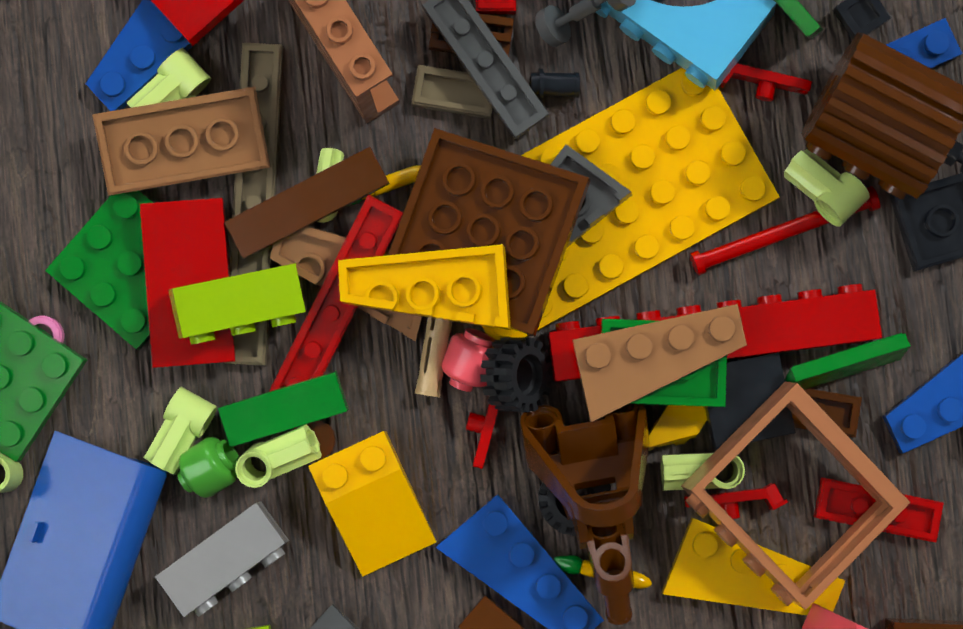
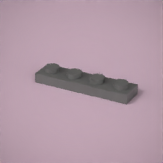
[422,0,549,140]

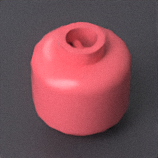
[441,328,495,392]

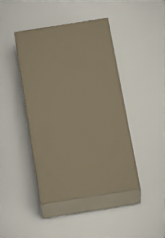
[411,65,493,119]

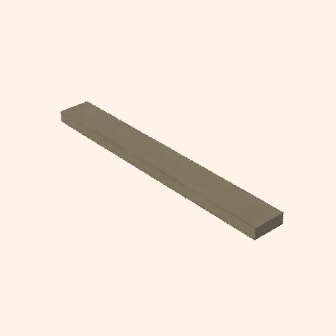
[224,43,284,366]

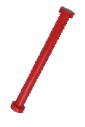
[690,186,880,276]

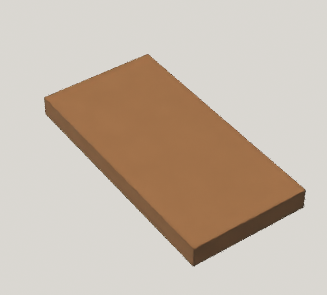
[92,87,271,196]

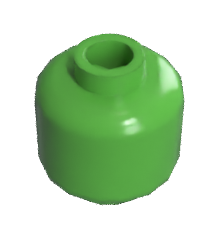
[177,437,239,498]

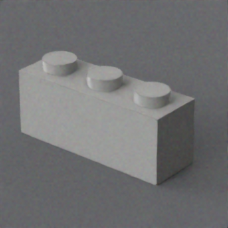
[155,501,289,617]

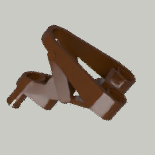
[520,404,650,625]

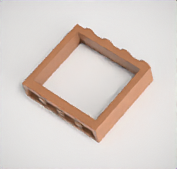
[681,381,910,610]

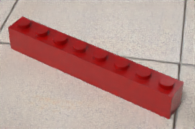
[547,284,882,382]

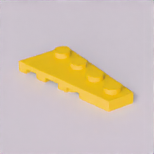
[338,244,511,330]
[661,517,845,615]

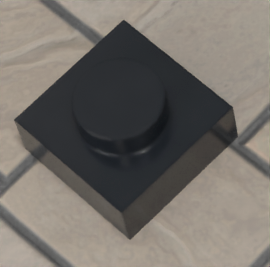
[832,0,891,40]

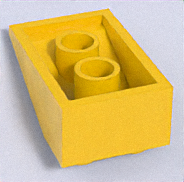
[308,431,437,577]

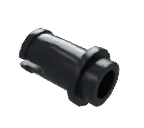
[529,68,580,101]

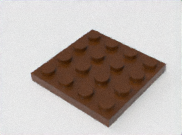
[388,128,591,337]

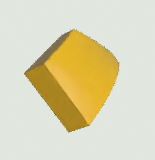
[649,405,707,451]

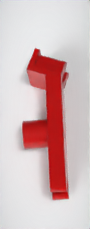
[719,63,812,101]
[465,404,498,469]
[684,483,788,519]

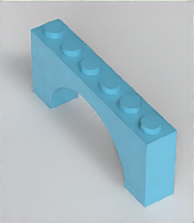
[595,0,776,91]

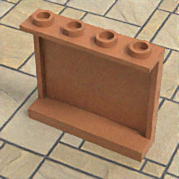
[288,0,400,124]

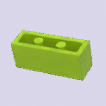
[168,263,306,345]

